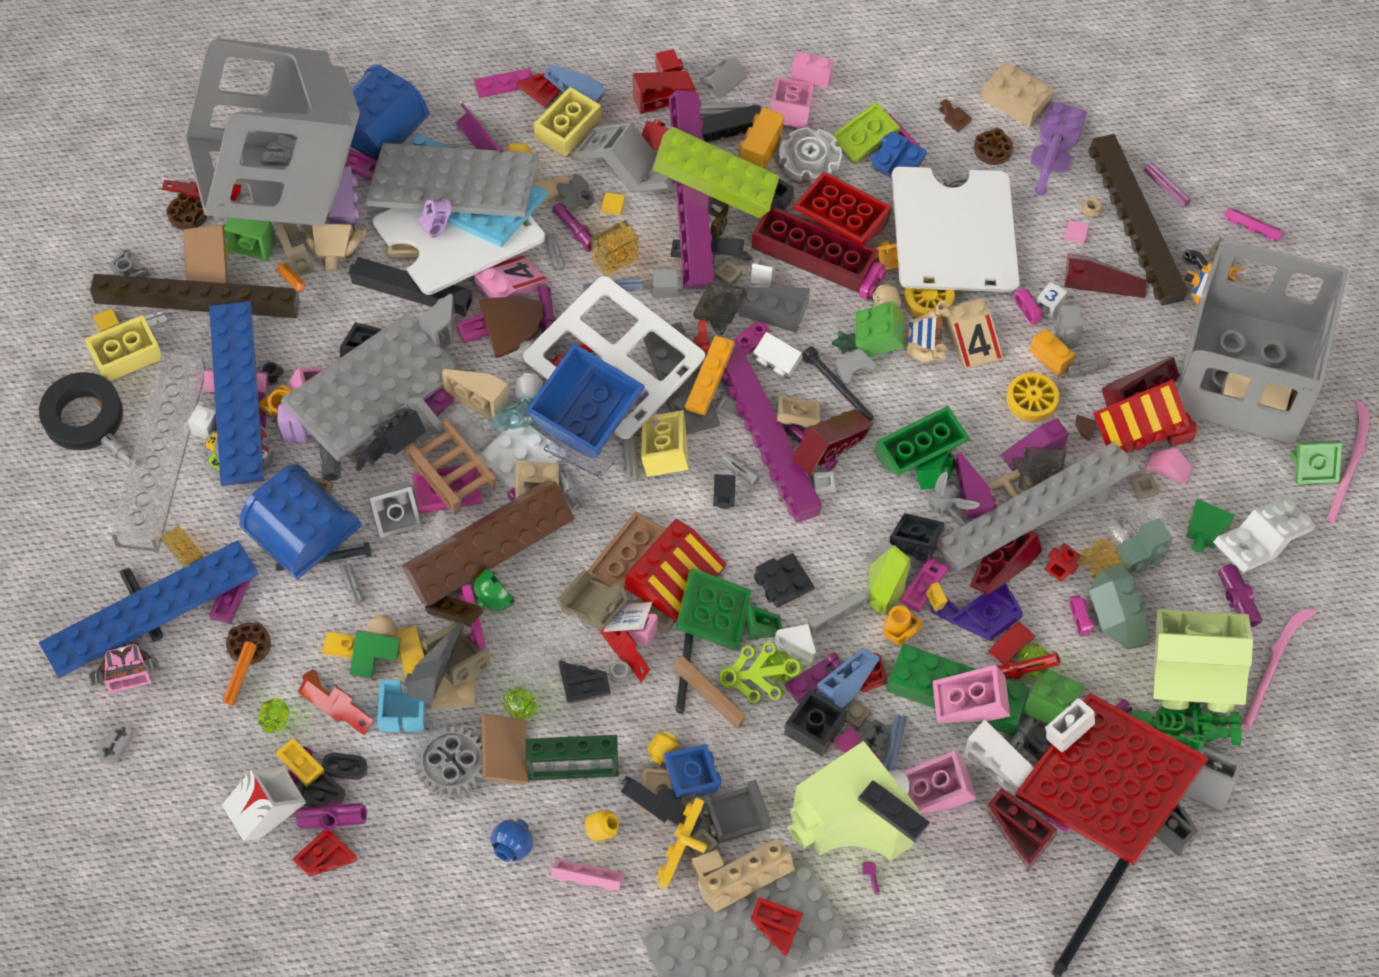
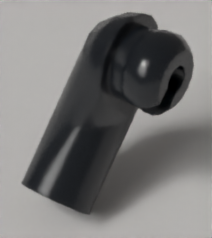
[1182,249,1208,270]

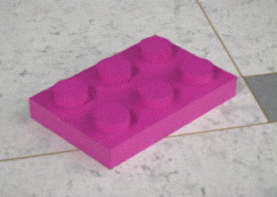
[412,465,482,514]

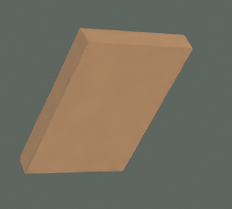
[183,225,228,283]
[482,714,528,785]

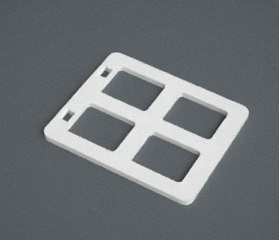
[523,276,705,439]

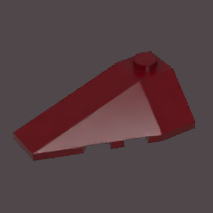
[1064,253,1146,298]
[1101,357,1179,407]
[970,531,1042,595]

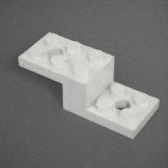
[1214,496,1316,573]

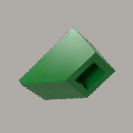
[916,450,956,490]

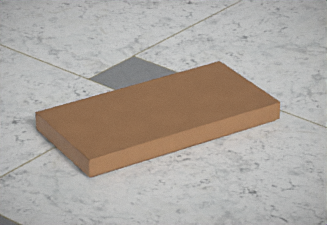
[588,511,666,592]

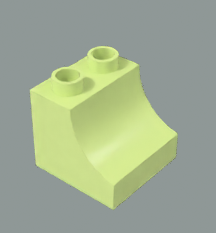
[1153,609,1253,713]
[788,741,921,861]

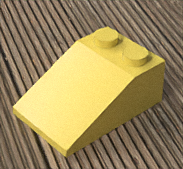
[641,410,689,477]

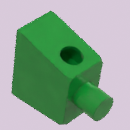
[1186,499,1235,553]

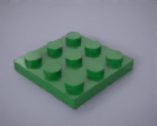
[675,568,752,651]

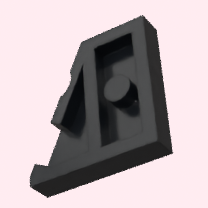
[558,660,611,704]
[298,772,346,807]

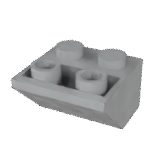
[419,294,455,350]
[1184,746,1243,812]

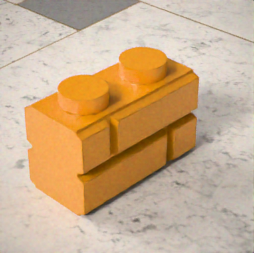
[1029,328,1076,377]

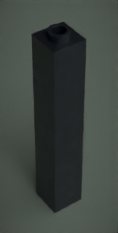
[349,257,473,317]

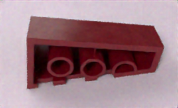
[791,409,873,475]

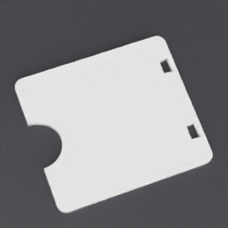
[892,167,1020,292]
[373,208,545,295]

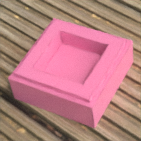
[1064,220,1089,244]

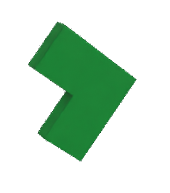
[350,630,401,678]

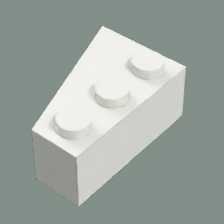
[963,719,1034,796]

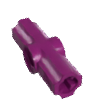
[1218,563,1263,628]
[295,802,368,831]

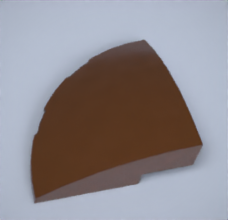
[479,297,544,358]

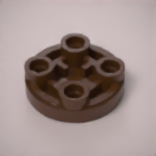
[974,128,1013,165]
[166,193,207,230]
[226,622,271,665]

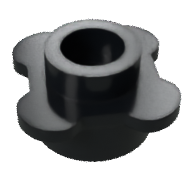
[261,362,284,384]

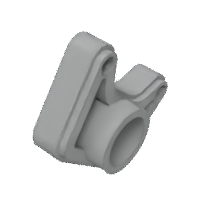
[110,249,149,277]
[835,349,876,386]

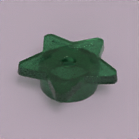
[831,331,858,354]

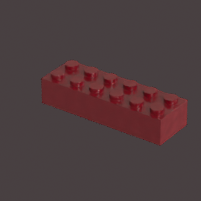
[751,206,879,293]

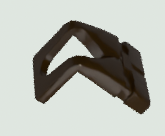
[708,196,729,237]

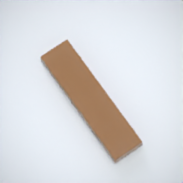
[673,656,746,729]

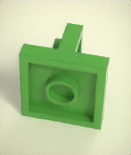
[1290,440,1342,484]

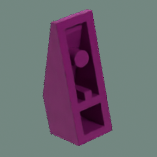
[1001,418,1069,471]
[955,453,996,519]

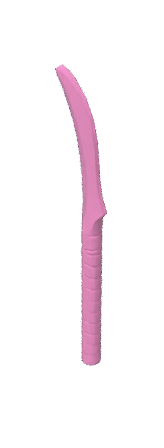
[1327,399,1370,523]
[1242,609,1317,729]

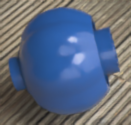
[491,819,534,862]

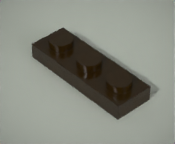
[425,596,484,626]

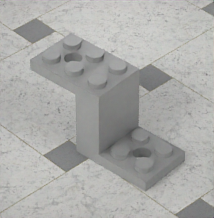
[574,122,675,192]

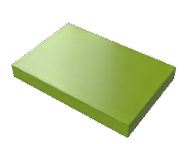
[833,102,901,165]

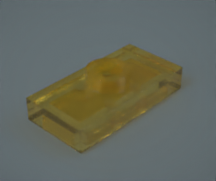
[161,525,204,567]

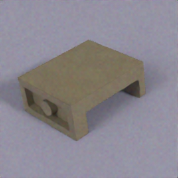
[273,222,315,277]
[557,570,629,631]
[422,622,490,686]

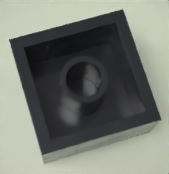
[784,689,847,757]

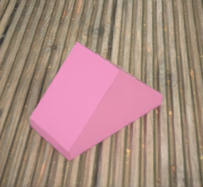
[1146,448,1193,484]
[621,614,658,647]

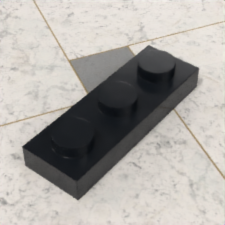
[858,780,930,842]

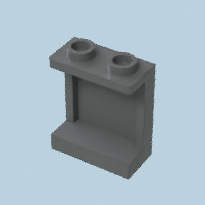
[701,779,771,844]

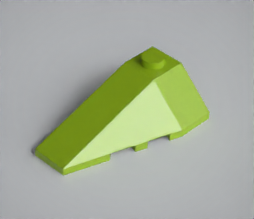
[868,545,911,615]

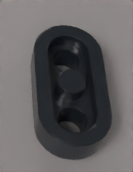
[322,752,368,780]

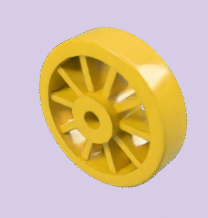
[903,278,955,318]
[1006,372,1060,422]

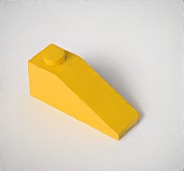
[396,626,424,677]

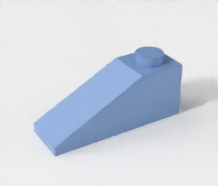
[544,65,606,103]
[817,648,879,708]

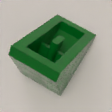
[746,605,782,639]

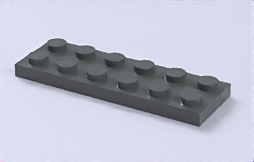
[643,322,720,435]

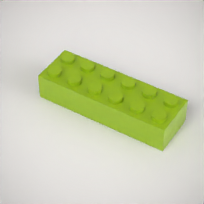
[652,127,780,219]

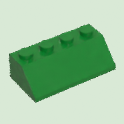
[874,406,971,476]

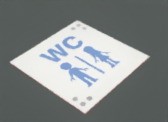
[604,602,652,632]

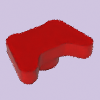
[694,319,710,358]
[852,653,887,692]

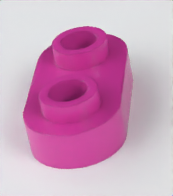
[859,262,887,300]
[1013,288,1043,325]
[735,322,769,355]
[1069,595,1094,637]

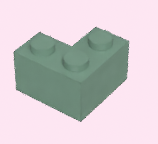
[1115,518,1173,573]

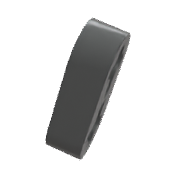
[857,720,888,754]

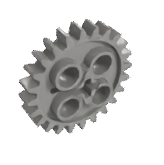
[414,726,483,798]

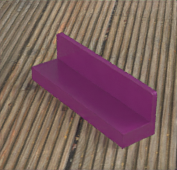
[455,103,504,153]

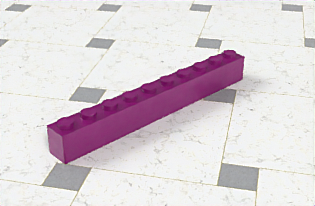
[669,90,715,289]
[721,338,822,523]

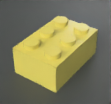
[534,87,601,157]
[85,315,163,381]

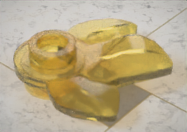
[1079,539,1122,580]

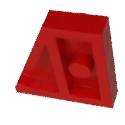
[516,73,561,108]
[292,829,358,877]
[750,897,803,957]

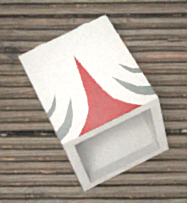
[222,767,306,841]

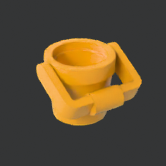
[259,385,293,420]
[882,606,923,646]

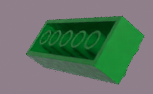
[887,643,1030,736]

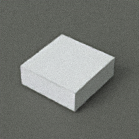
[812,471,836,494]

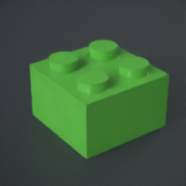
[224,218,276,261]
[856,301,904,357]
[1023,669,1084,724]

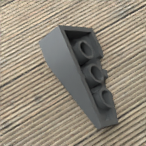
[404,622,463,704]

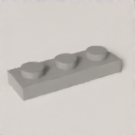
[808,590,868,636]

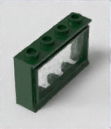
[525,735,619,781]

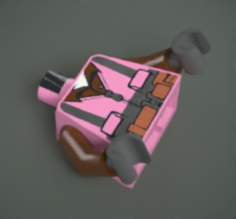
[89,642,161,693]

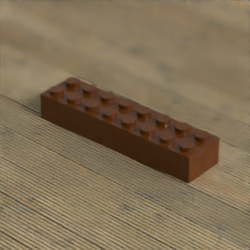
[401,479,575,606]

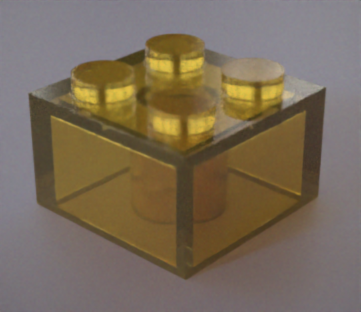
[591,220,639,276]

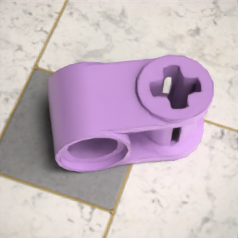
[419,199,451,238]

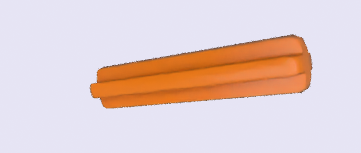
[276,263,306,292]
[223,641,256,706]

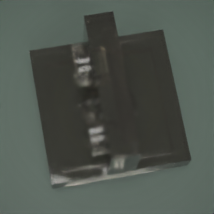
[693,283,747,335]
[1011,447,1067,490]

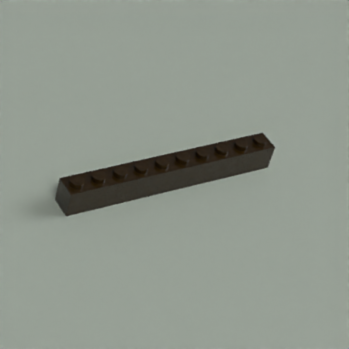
[1089,134,1188,306]
[90,274,300,318]

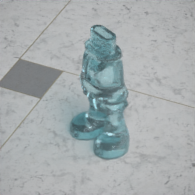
[488,399,534,431]

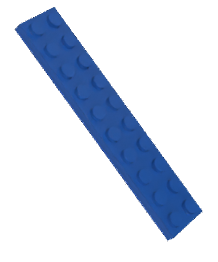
[209,301,265,486]
[39,540,259,679]

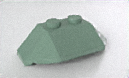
[1088,565,1149,649]

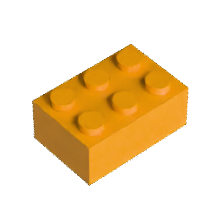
[738,107,785,169]

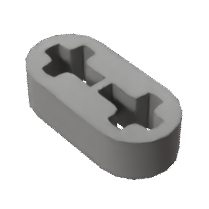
[99,723,133,764]

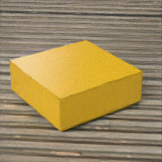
[601,192,625,215]
[93,308,120,332]
[926,582,948,611]

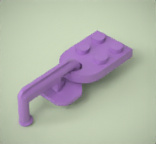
[1031,101,1087,195]

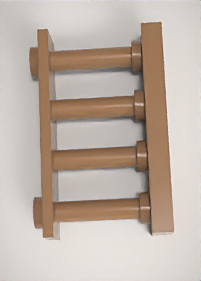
[405,420,497,516]

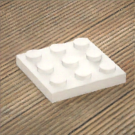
[478,417,566,489]

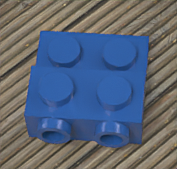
[871,131,927,178]
[663,744,721,798]

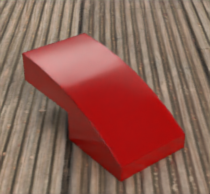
[988,621,1036,665]

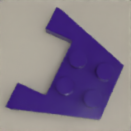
[930,583,1023,641]

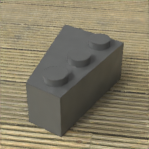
[739,287,810,333]
[1155,803,1198,856]

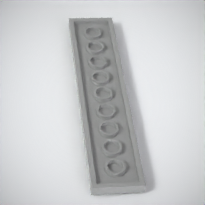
[937,442,1139,571]

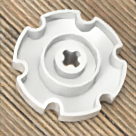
[778,127,842,184]

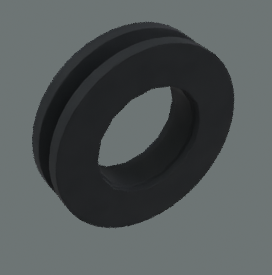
[39,372,123,450]

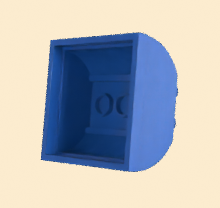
[350,64,430,161]
[526,343,645,458]
[239,464,362,580]

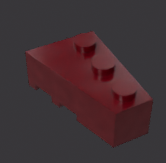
[987,787,1057,871]

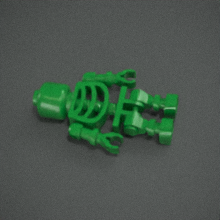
[1129,703,1241,750]

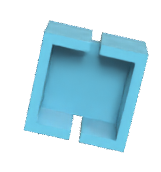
[377,680,427,733]

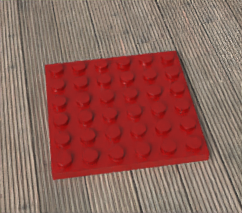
[1016,692,1208,866]

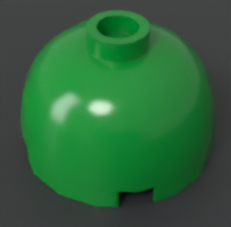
[474,568,516,612]

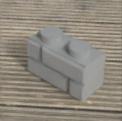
[1054,305,1084,350]

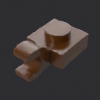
[938,99,972,132]

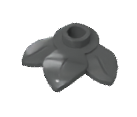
[557,174,594,209]

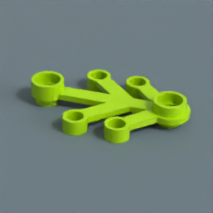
[719,642,802,703]

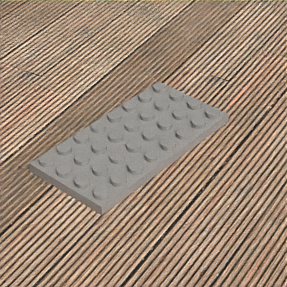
[366,143,539,217]
[281,313,463,462]
[642,861,852,977]

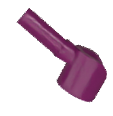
[862,861,880,894]

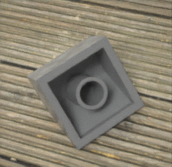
[367,481,422,538]

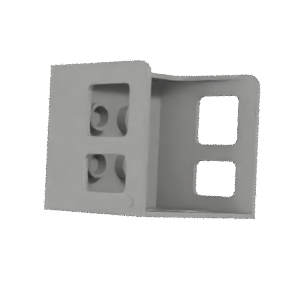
[185,38,360,226]
[1176,240,1349,444]

